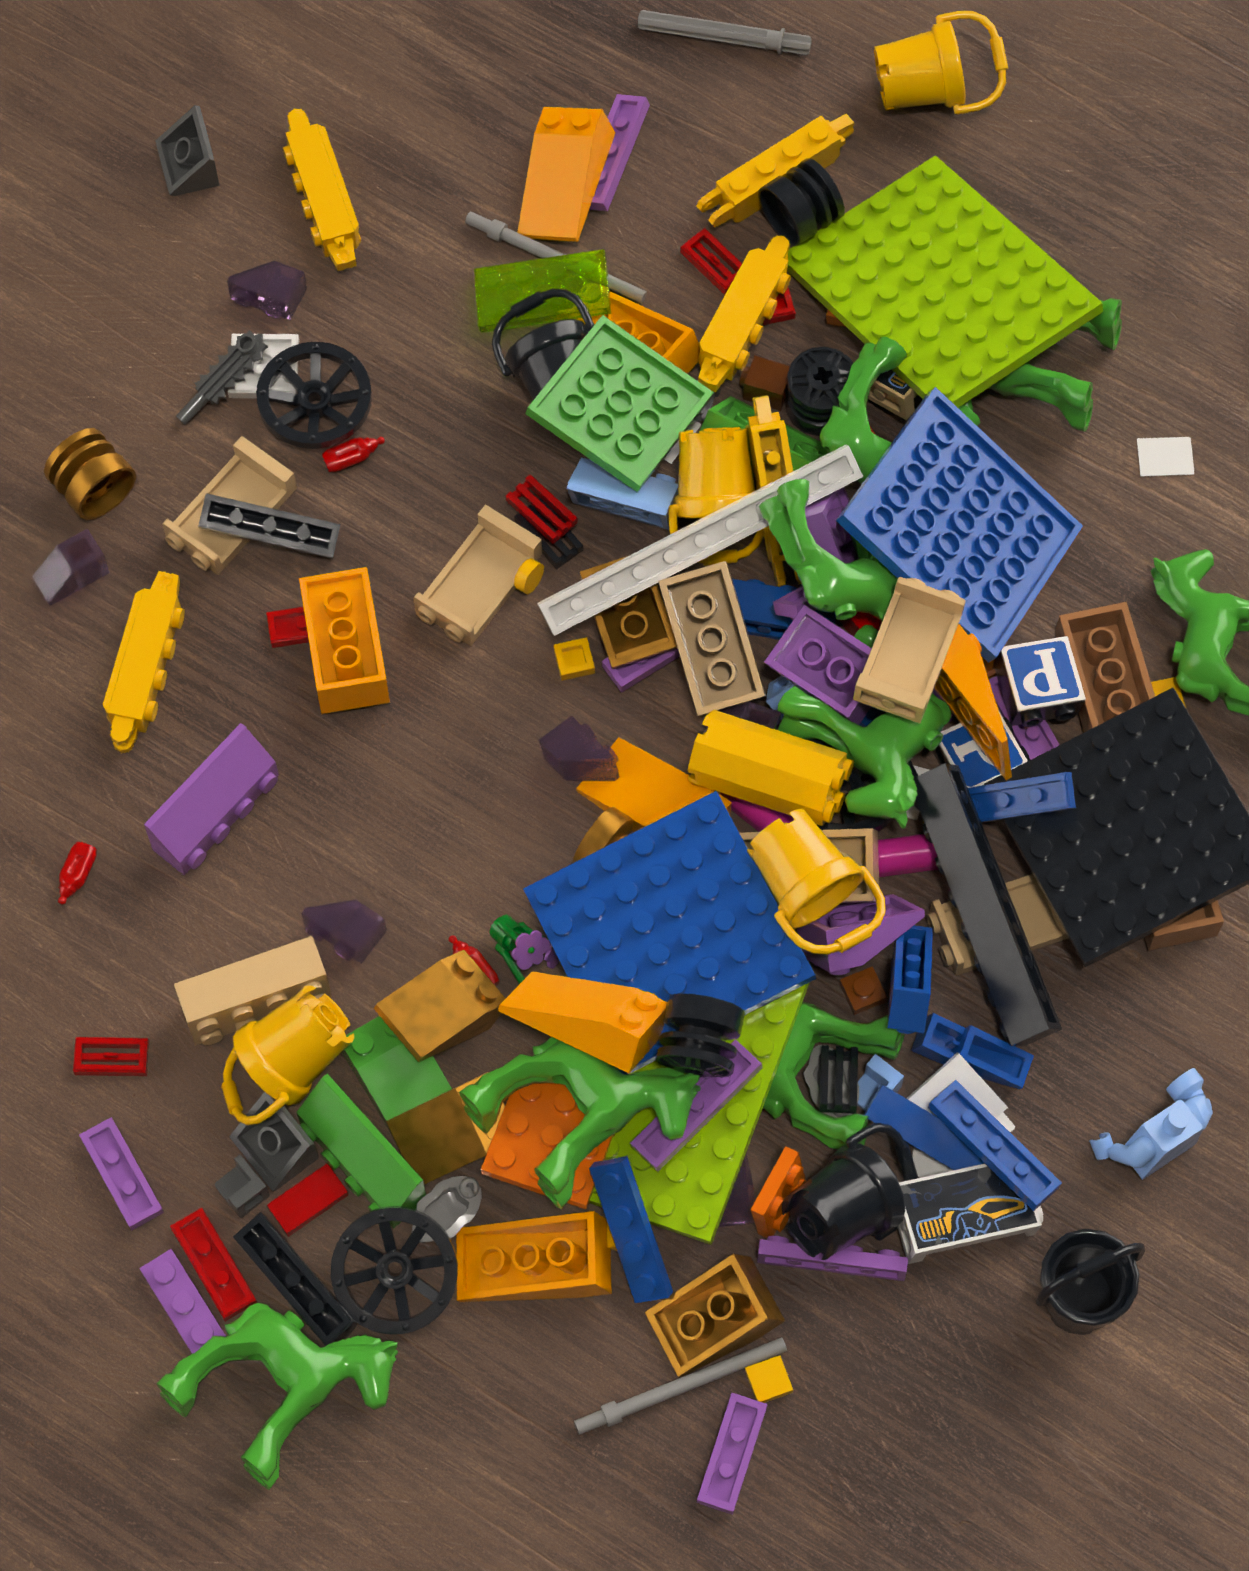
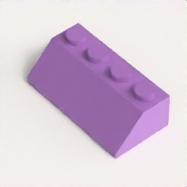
[144,723,279,875]

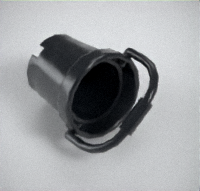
[492,289,595,400]
[781,1123,918,1260]
[1036,1229,1145,1335]

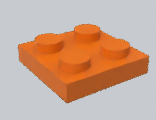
[750,1146,807,1238]

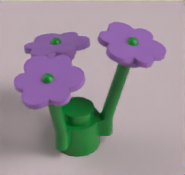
[490,915,559,984]

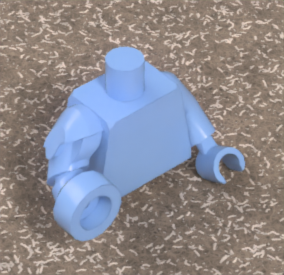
[1089,1068,1213,1180]

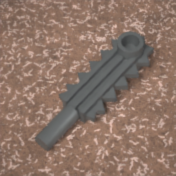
[176,330,268,425]

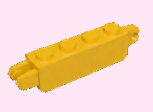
[282,108,361,271]
[696,114,854,227]
[698,235,791,392]
[746,395,802,587]
[103,571,185,754]

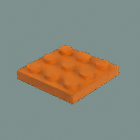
[481,1083,614,1209]

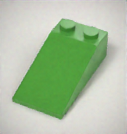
[341,1016,452,1133]

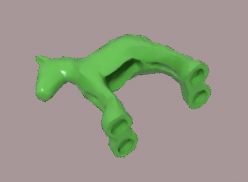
[963,298,1122,432]
[819,337,980,485]
[759,479,898,621]
[1151,549,1249,716]
[777,625,952,829]
[763,1002,905,1150]
[459,1037,701,1209]
[156,1303,398,1490]

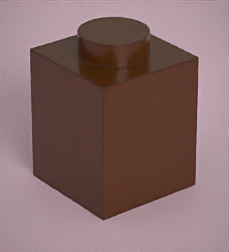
[739,355,790,411]

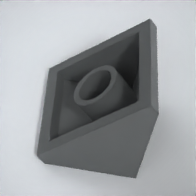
[155,105,220,196]
[229,1092,319,1191]

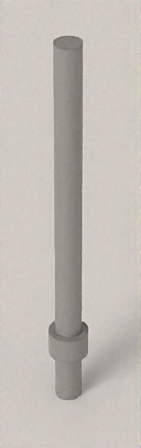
[465,211,647,304]
[574,1337,787,1435]

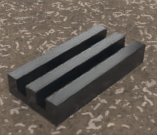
[514,498,583,569]
[819,1045,858,1114]

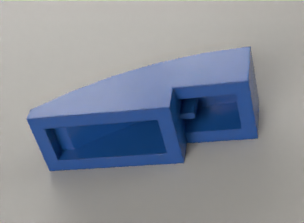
[911,1013,1034,1089]

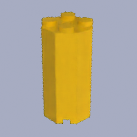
[688,709,854,826]

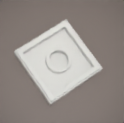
[228,334,299,398]
[906,1052,1008,1118]

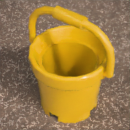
[874,11,1009,115]
[668,427,764,566]
[747,809,886,955]
[221,986,355,1125]

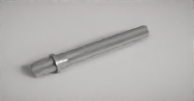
[638,10,812,55]

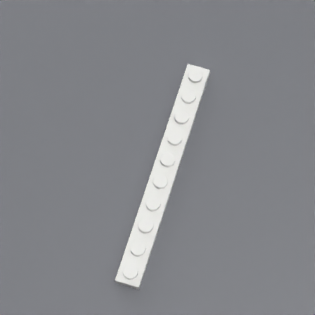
[537,445,863,636]

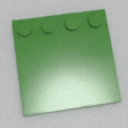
[525,315,714,493]

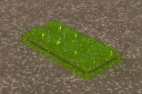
[474,249,612,333]

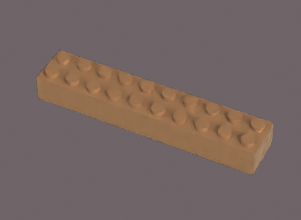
[1055,602,1224,951]

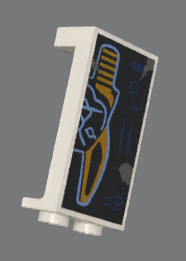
[897,1164,1043,1264]

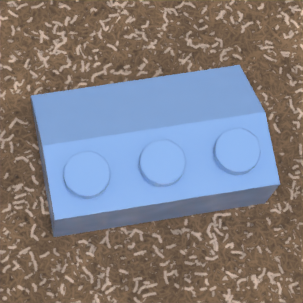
[566,457,678,530]

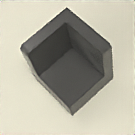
[215,1154,270,1219]

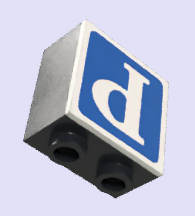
[993,636,1086,727]
[932,710,1030,788]

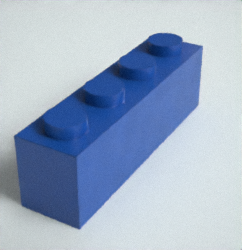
[733,579,837,640]
[887,925,933,1034]

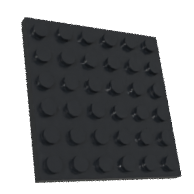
[984,688,1249,967]

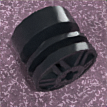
[758,158,845,247]
[785,347,853,436]
[656,993,745,1078]

